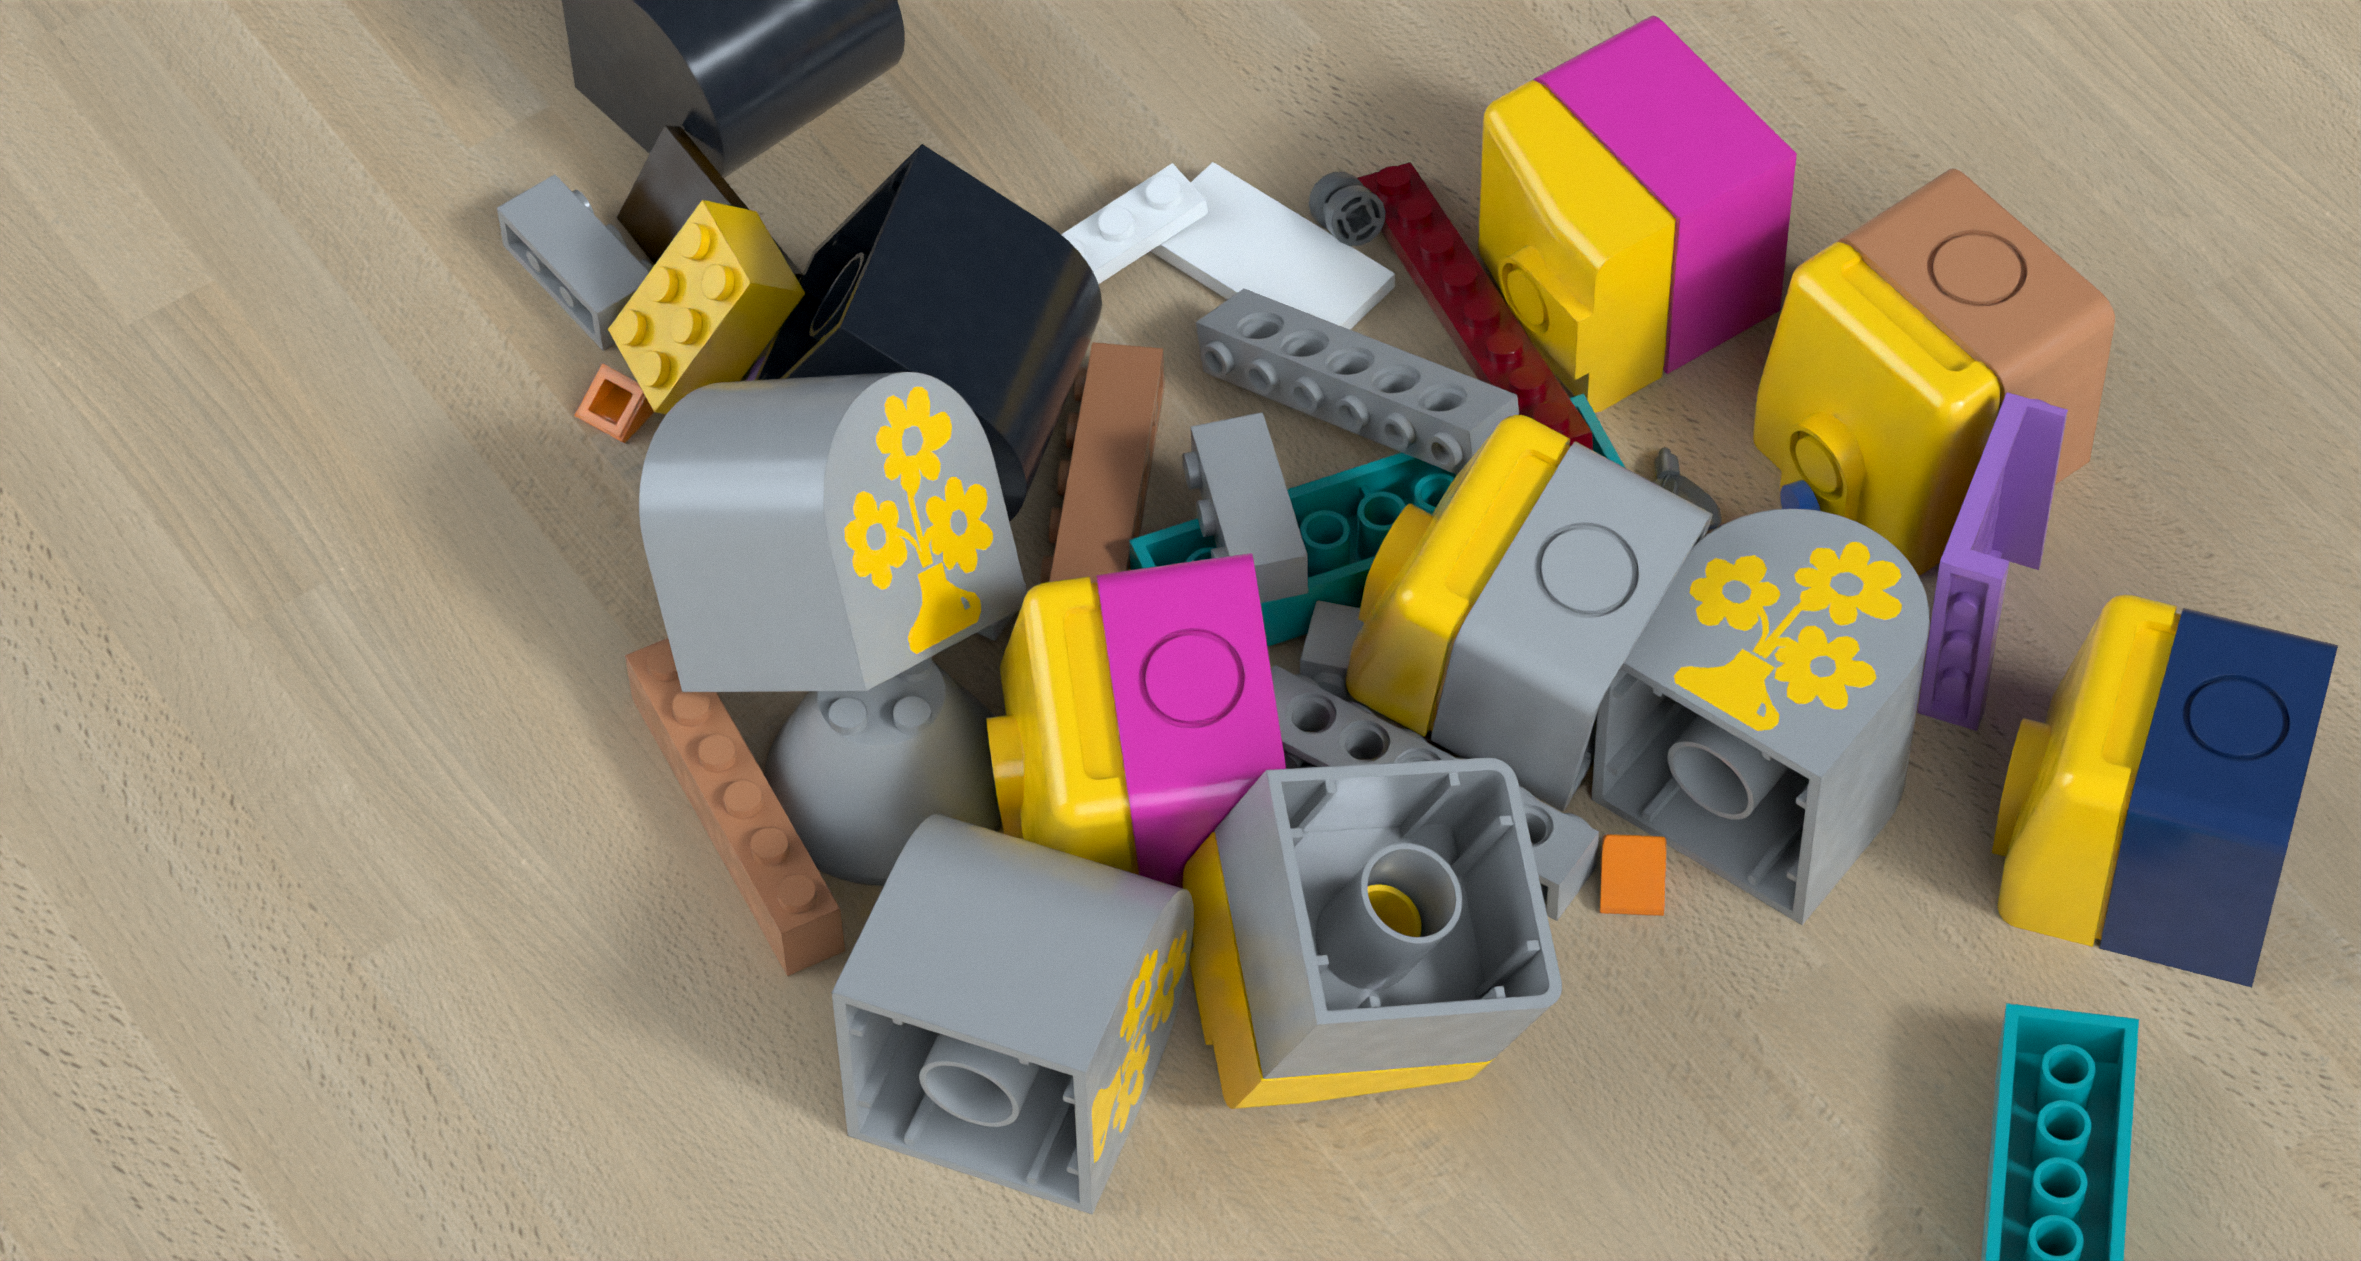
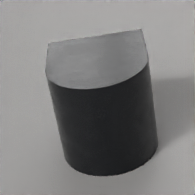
[562,0,905,178]
[755,144,1102,522]

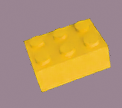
[608,200,805,414]

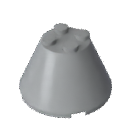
[764,657,1002,886]

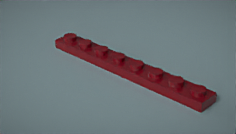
[1357,162,1593,451]

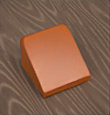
[574,363,654,443]
[1600,834,1667,916]

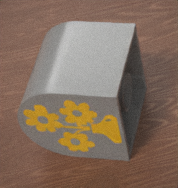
[639,372,1027,692]
[1591,509,1930,925]
[832,814,1194,1215]

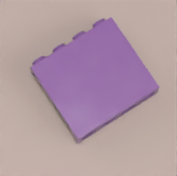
[1917,392,2068,731]

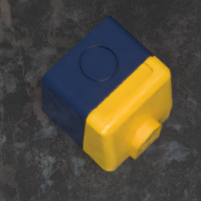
[1992,594,2338,988]

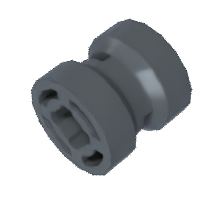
[1309,172,1386,246]

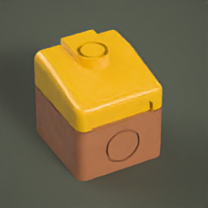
[1753,168,2115,576]

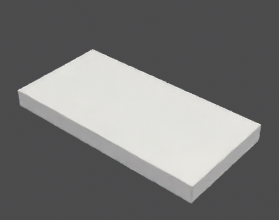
[1151,162,1395,330]

